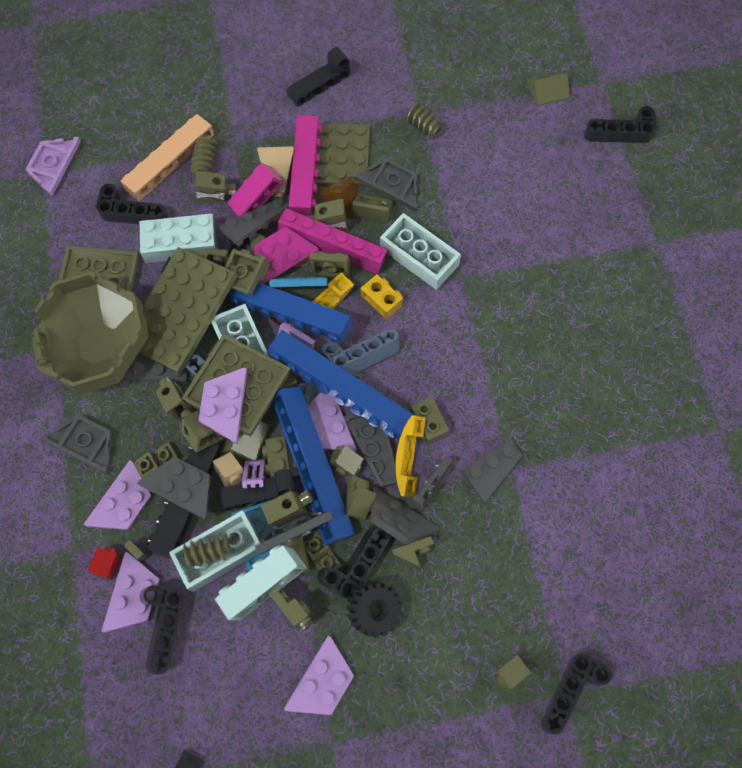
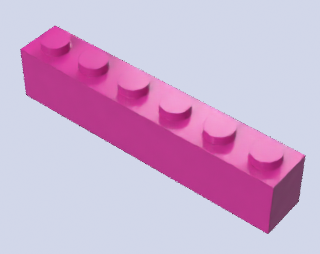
[289,115,322,216]
[278,208,387,275]

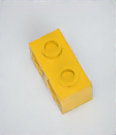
[361,274,403,320]

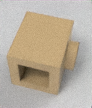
[213,452,243,487]

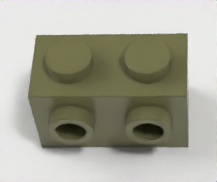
[410,397,450,445]

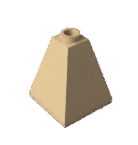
[257,146,294,199]

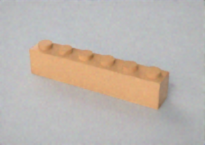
[121,114,214,202]

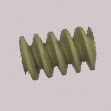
[407,102,446,139]
[190,138,217,176]
[183,533,231,569]

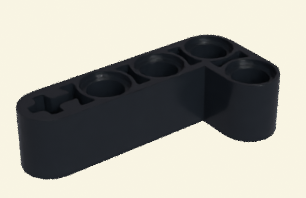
[286,47,350,107]
[584,106,656,143]
[96,183,169,224]
[217,469,297,512]
[317,526,390,599]
[140,585,183,675]
[541,653,612,735]

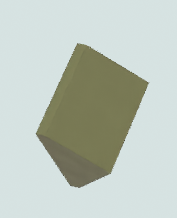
[526,71,570,106]
[353,194,393,224]
[221,421,270,462]

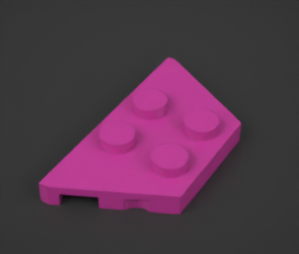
[253,226,319,284]

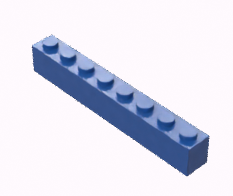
[225,282,354,343]
[268,330,413,439]
[273,387,355,546]

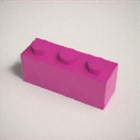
[227,163,283,217]

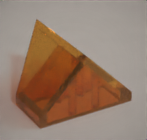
[319,177,358,219]

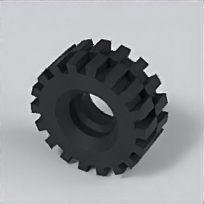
[346,581,403,638]

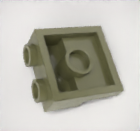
[225,249,270,296]
[309,251,351,278]
[262,436,300,478]
[268,587,313,631]

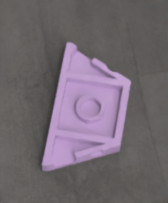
[26,137,81,196]
[199,368,248,444]
[307,392,357,453]
[83,460,152,530]
[102,552,160,633]
[284,636,354,715]

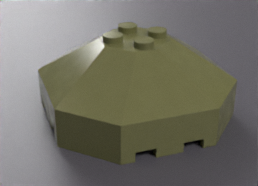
[32,271,149,394]

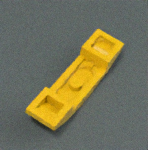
[288,272,354,333]
[396,415,426,497]

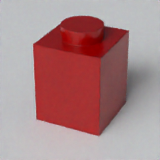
[88,546,121,580]

